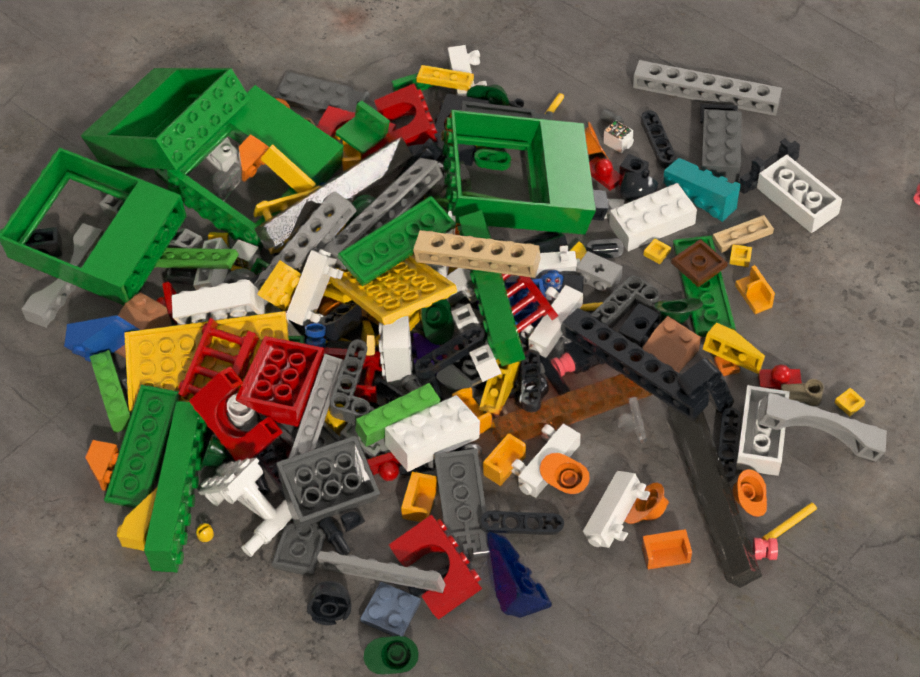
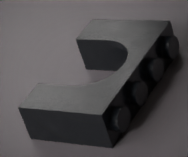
[434,93,489,167]

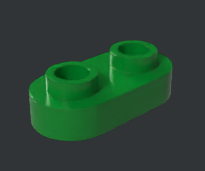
[474,149,511,171]

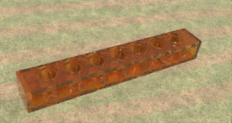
[492,374,652,445]

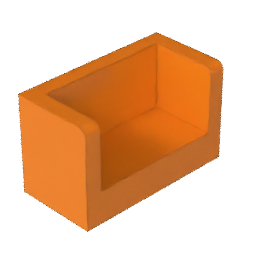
[642,529,692,570]

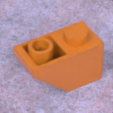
[238,135,269,182]
[85,440,119,491]

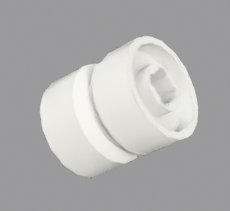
[227,393,258,429]

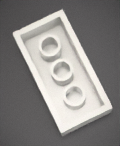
[757,155,842,233]
[609,183,697,251]
[172,279,265,325]
[379,316,413,395]
[736,385,790,476]
[385,395,480,472]

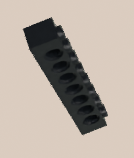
[562,308,710,421]

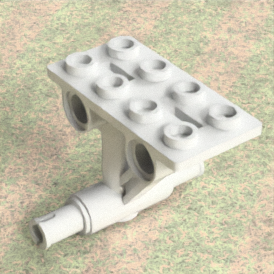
[198,458,292,557]

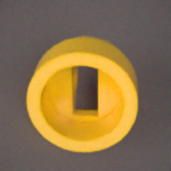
[196,523,214,542]

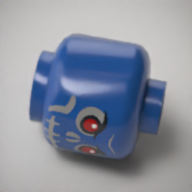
[540,270,564,297]

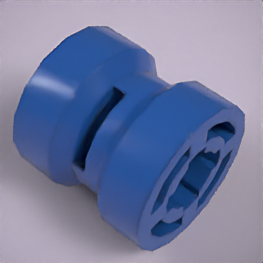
[305,323,326,348]

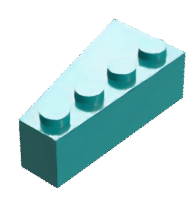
[663,158,740,222]

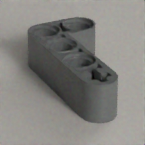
[591,276,659,329]
[329,339,370,424]

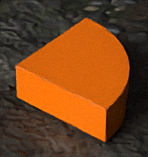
[714,356,740,376]

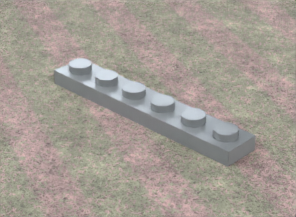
[289,354,344,458]
[317,551,446,593]

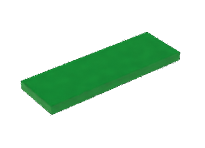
[337,196,456,287]
[673,235,736,337]
[104,385,181,508]

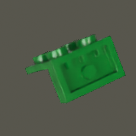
[336,100,390,154]

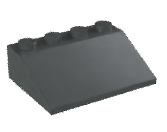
[276,436,380,529]

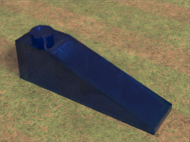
[487,532,552,618]

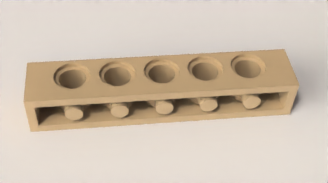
[413,230,541,278]

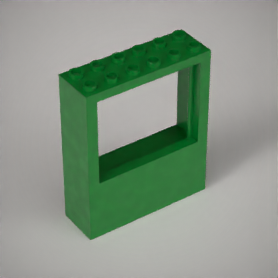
[80,68,250,170]
[167,85,344,252]
[441,110,596,235]
[0,148,187,305]

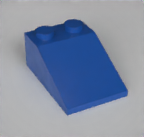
[64,315,140,362]

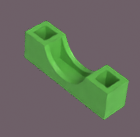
[89,350,131,433]
[355,383,440,447]

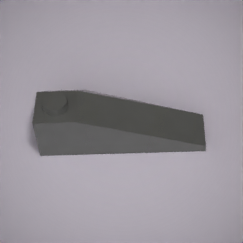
[436,339,493,390]

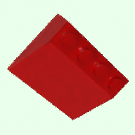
[236,336,324,427]

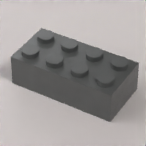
[701,109,742,183]

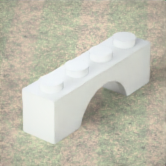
[451,303,501,382]

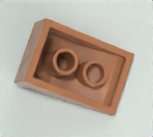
[115,292,172,358]
[642,316,701,373]

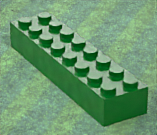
[457,210,525,366]
[144,401,210,573]

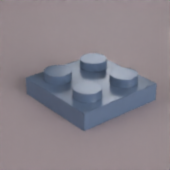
[360,582,421,636]

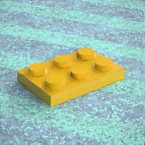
[257,260,302,312]

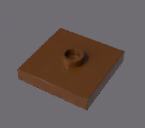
[671,239,728,287]

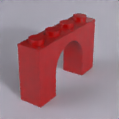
[374,84,438,158]
[316,106,396,168]
[189,366,283,461]
[389,514,482,620]

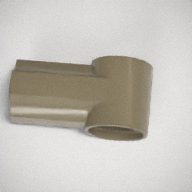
[781,379,824,406]

